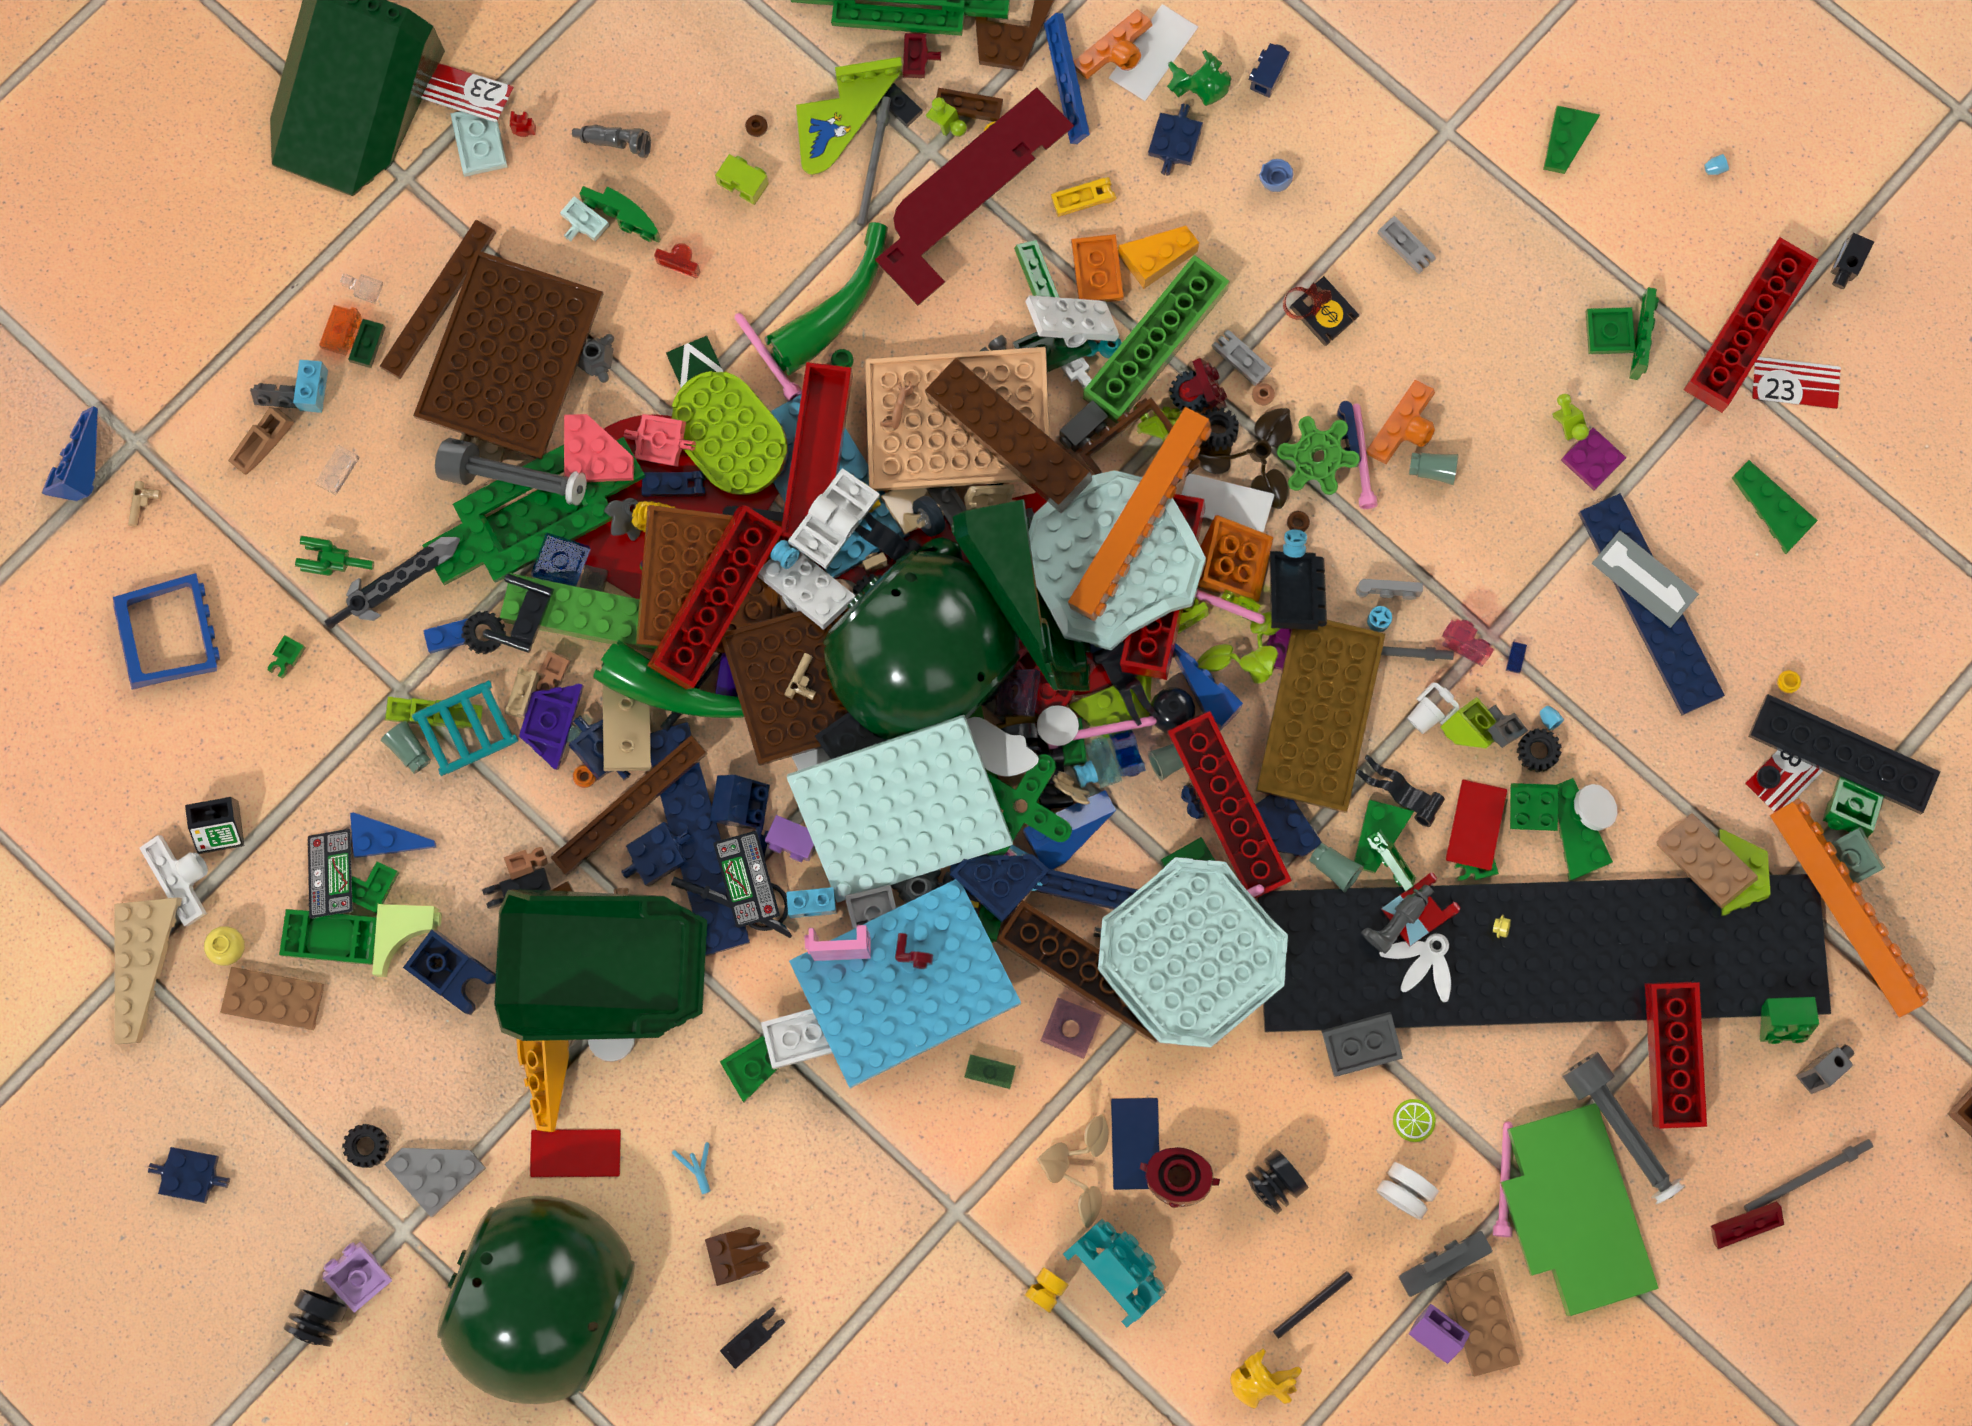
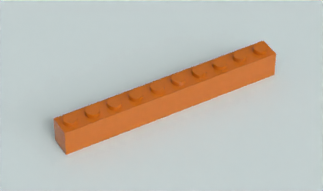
[1068,407,1212,622]
[1770,798,1929,1018]

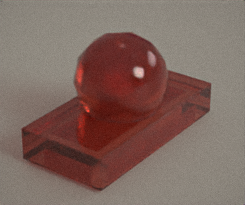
[654,243,701,278]

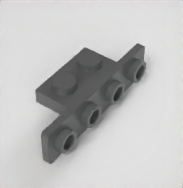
[1398,1231,1493,1297]

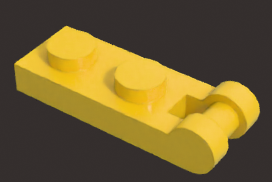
[1051,177,1117,217]

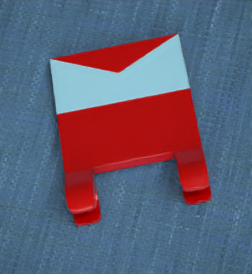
[1381,872,1460,947]

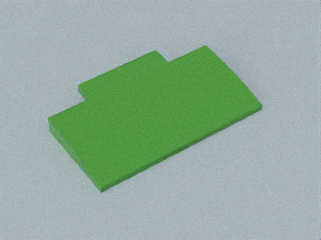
[1500,1103,1659,1316]

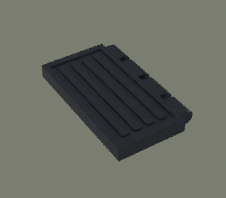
[1269,551,1327,630]

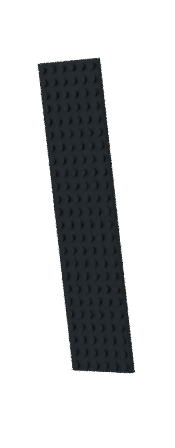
[1257,874,1831,1033]

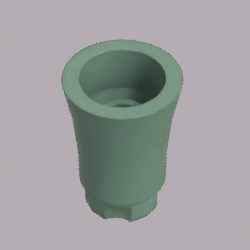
[1409,452,1458,486]
[381,721,431,774]
[1148,744,1184,781]
[1309,843,1364,893]

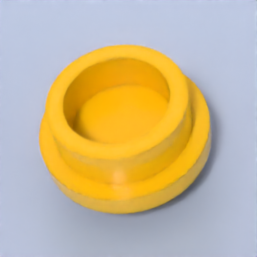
[1777,670,1801,693]

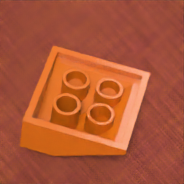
[1197,515,1273,602]

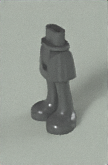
[1361,884,1434,954]

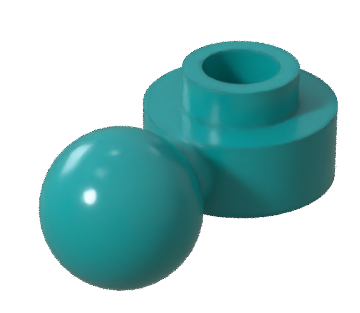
[1087,338,1122,359]

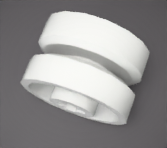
[1376,1162,1439,1220]

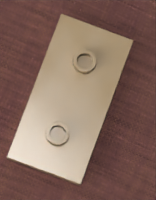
[603,685,651,771]

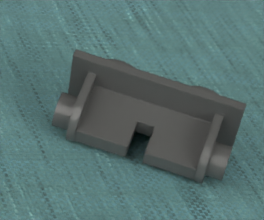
[250,383,297,408]

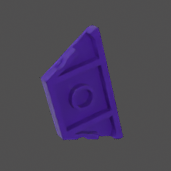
[519,684,584,770]

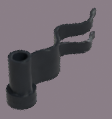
[855,512,922,561]
[1091,642,1158,726]
[1036,722,1073,811]
[1356,755,1445,827]

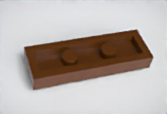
[936,87,1003,122]

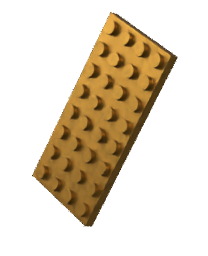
[1256,620,1386,813]

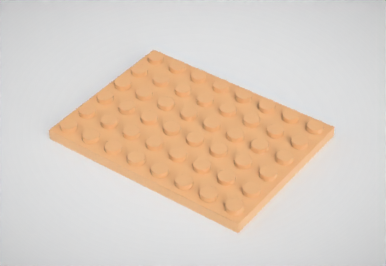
[865,347,1050,491]

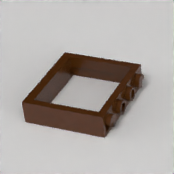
[1079,398,1202,484]

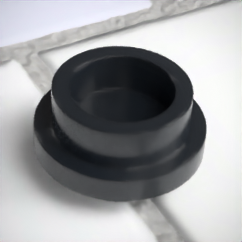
[1757,766,1781,789]

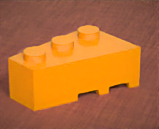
[1118,225,1199,289]

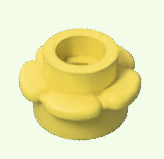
[1493,915,1511,938]

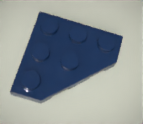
[1255,795,1322,857]
[950,854,1050,922]

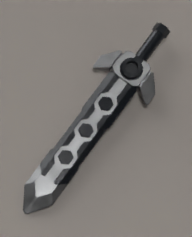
[324,537,460,629]

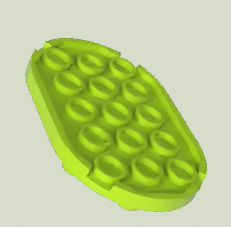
[672,371,788,495]

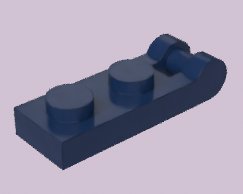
[1337,401,1361,467]
[642,471,706,497]

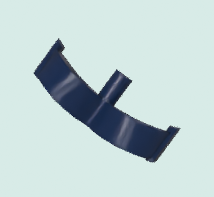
[1181,784,1205,819]

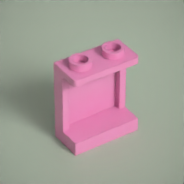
[805,925,871,961]

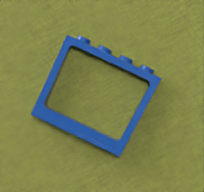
[113,573,220,690]

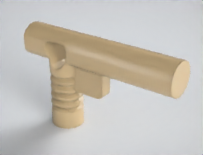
[128,481,162,527]
[784,653,816,700]

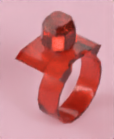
[1283,282,1332,320]

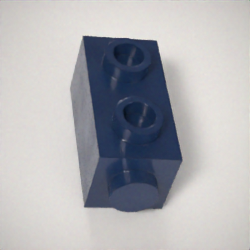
[1248,43,1290,98]

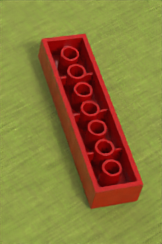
[1683,237,1819,413]
[1120,494,1205,680]
[647,505,784,689]
[1167,711,1292,899]

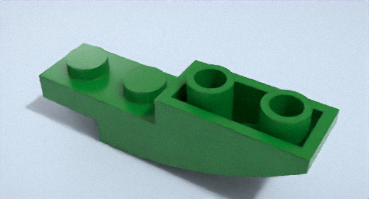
[579,186,661,243]

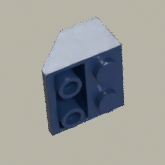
[710,775,770,830]

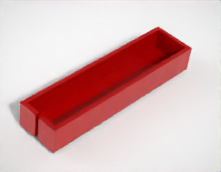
[780,362,853,542]

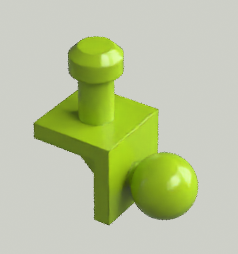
[926,97,967,137]
[1552,394,1589,440]
[1133,406,1177,442]

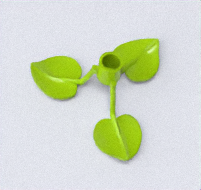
[1197,611,1281,684]

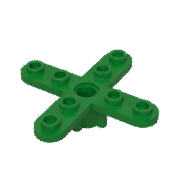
[987,754,1072,856]

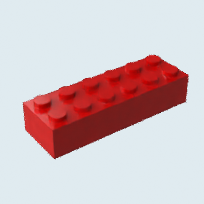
[1645,982,1707,1129]

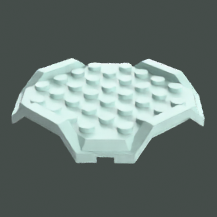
[1029,470,1206,650]
[1098,857,1288,1048]

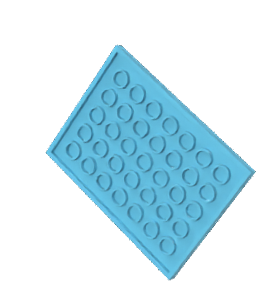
[789,879,1021,1089]

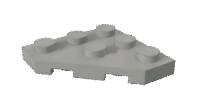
[384,1148,486,1217]

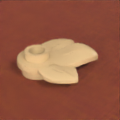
[1053,772,1090,804]

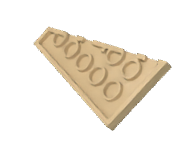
[114,897,182,1045]

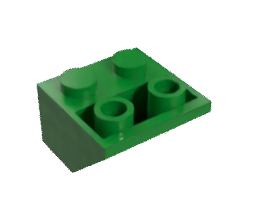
[1760,997,1819,1044]

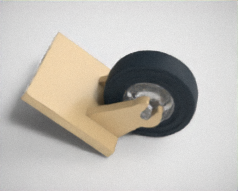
[880,488,945,537]

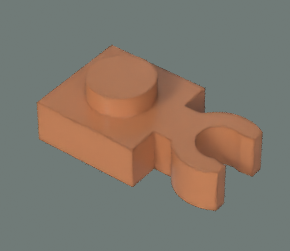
[537,651,571,690]
[503,847,548,880]

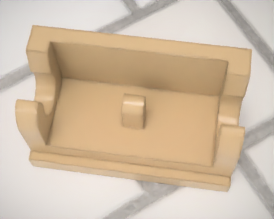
[964,485,1016,510]
[505,667,541,719]

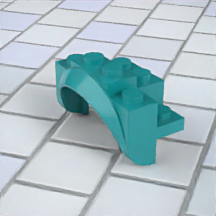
[1063,1219,1166,1328]

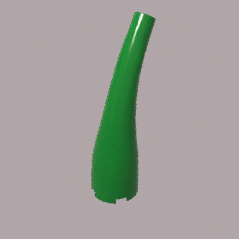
[765,222,888,376]
[593,640,744,718]

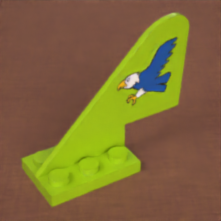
[796,57,902,175]

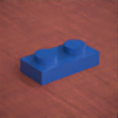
[423,618,468,654]

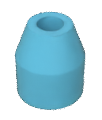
[1704,154,1729,175]
[1539,706,1564,731]

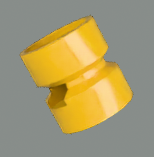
[1025,1267,1069,1313]

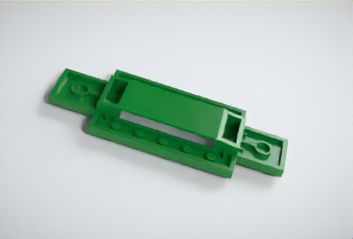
[791,0,1010,36]
[422,437,645,586]

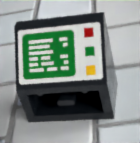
[185,797,245,854]

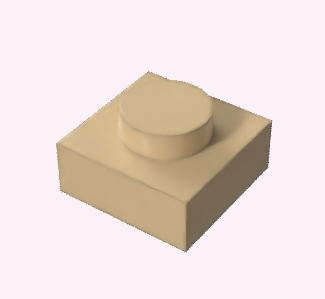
[862,552,888,575]

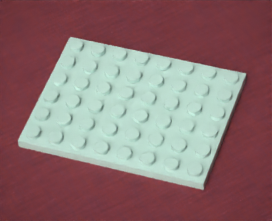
[787,715,1013,903]

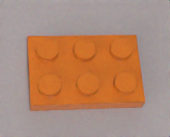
[1071,234,1124,302]

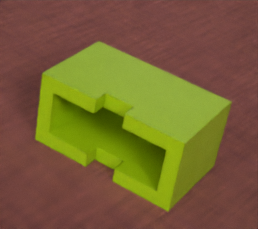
[715,154,769,205]

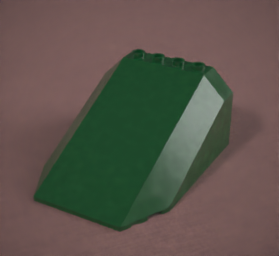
[270,0,445,196]
[951,500,1091,691]
[494,890,707,1041]

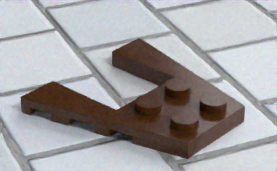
[975,0,1055,71]

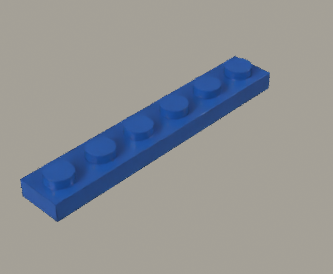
[1044,13,1090,144]

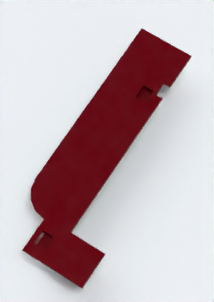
[875,87,1074,306]

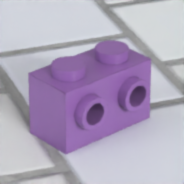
[765,815,815,863]
[1409,1304,1470,1364]

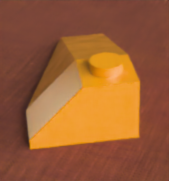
[516,1039,569,1132]

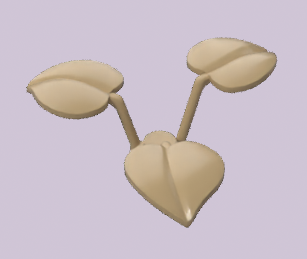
[1037,1114,1109,1228]

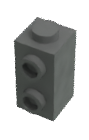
[1059,400,1108,452]

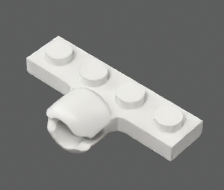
[140,835,208,926]

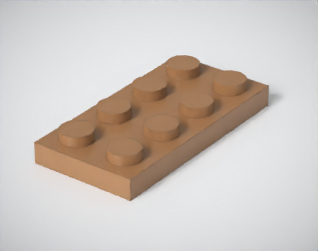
[1657,813,1758,909]
[220,967,324,1031]
[1446,1269,1520,1377]

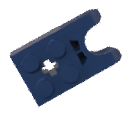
[403,929,496,1015]

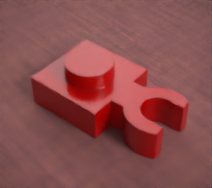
[509,111,536,137]

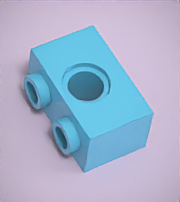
[293,360,328,413]
[786,887,837,919]

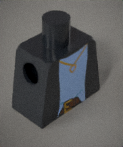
[1831,233,1874,289]

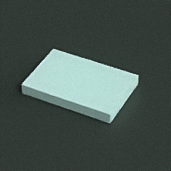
[450,111,508,177]

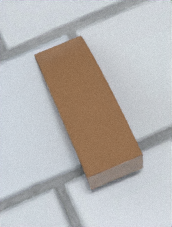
[228,407,294,475]

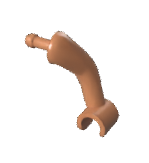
[880,381,913,430]

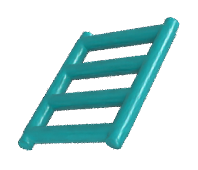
[412,680,518,776]

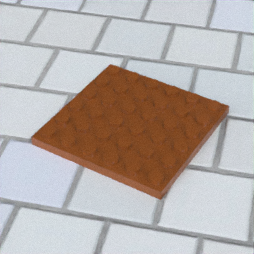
[636,505,782,653]

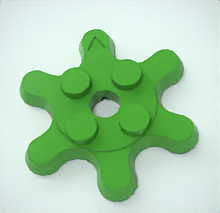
[1277,416,1360,495]

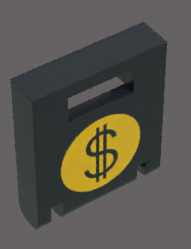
[1290,276,1359,346]

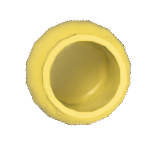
[204,926,245,966]

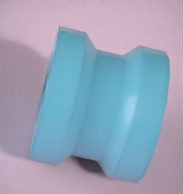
[1283,530,1307,558]
[770,540,800,569]
[1367,606,1392,632]
[1073,760,1099,788]

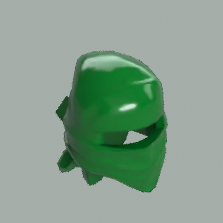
[1167,50,1232,106]

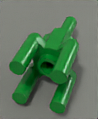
[295,536,374,576]

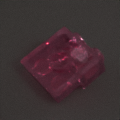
[1441,619,1494,667]

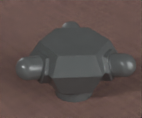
[577,334,614,383]
[891,869,941,903]

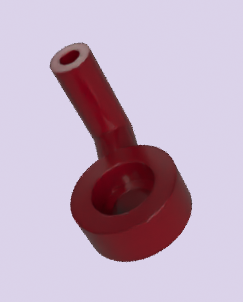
[895,933,933,969]

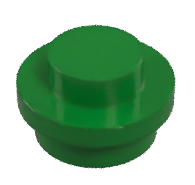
[831,349,854,368]

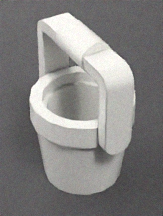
[1407,682,1459,734]

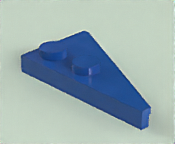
[350,812,437,858]

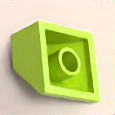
[1440,697,1496,749]

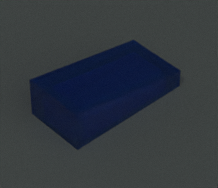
[1505,642,1527,674]

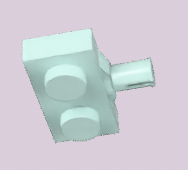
[560,196,609,242]

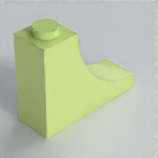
[372,904,442,977]

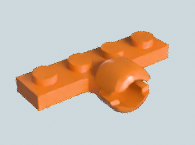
[1074,9,1153,79]
[1366,380,1435,464]

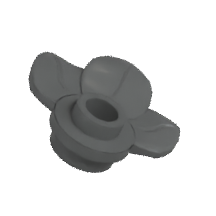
[604,498,641,541]

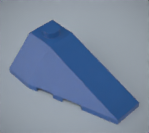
[42,406,98,501]
[1173,643,1243,731]
[1023,790,1116,870]

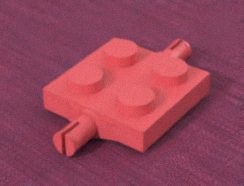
[624,414,696,467]

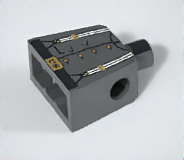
[1796,1044,1854,1094]

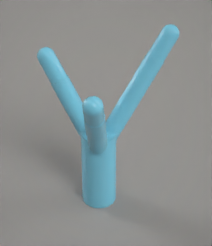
[672,1142,711,1194]

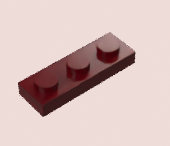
[1711,1201,1785,1249]

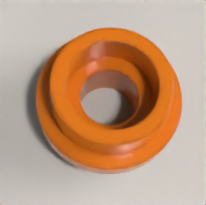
[573,765,596,788]

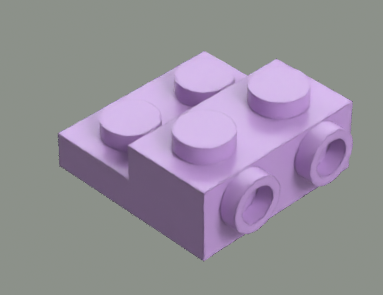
[323,1241,392,1313]

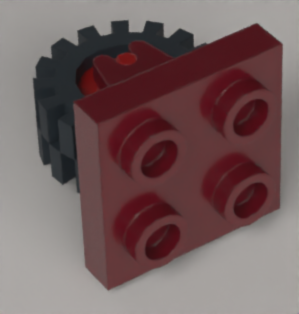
[1169,358,1228,412]

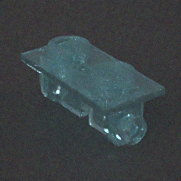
[1085,738,1122,788]

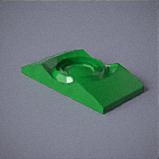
[279,909,377,965]

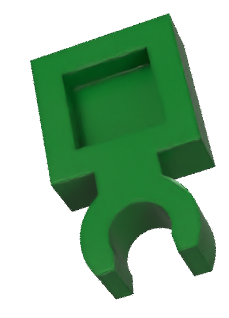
[267,635,306,679]
[1454,859,1499,881]

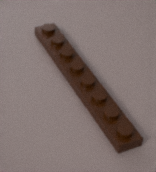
[380,220,496,379]
[551,735,708,875]

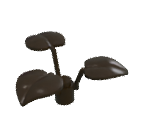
[1197,408,1292,509]

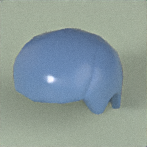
[1259,159,1294,192]

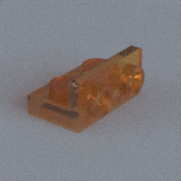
[319,305,362,356]

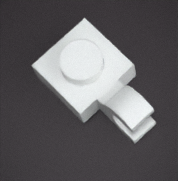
[1061,357,1091,389]

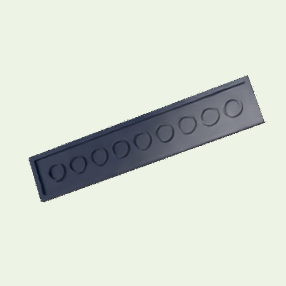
[1578,493,1725,716]
[650,722,750,956]

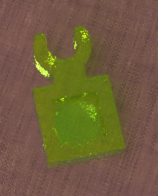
[1221,590,1261,622]

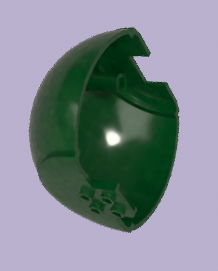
[823,550,1021,740]
[437,1196,635,1404]

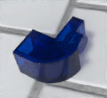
[1109,729,1146,777]

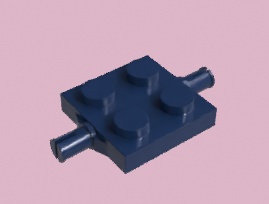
[1148,104,1203,176]
[569,715,631,781]
[621,822,692,886]
[148,1147,230,1204]

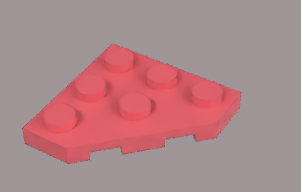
[564,414,634,482]

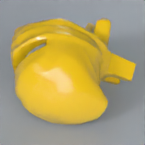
[1230,1348,1302,1409]

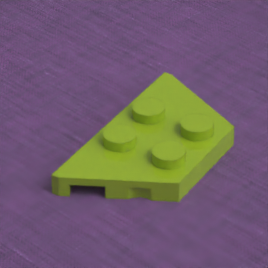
[1069,675,1152,740]
[1717,829,1770,915]

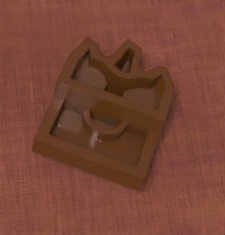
[705,1227,773,1286]

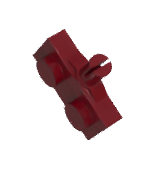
[903,33,941,79]

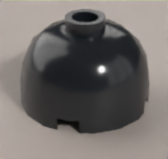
[1150,687,1195,734]

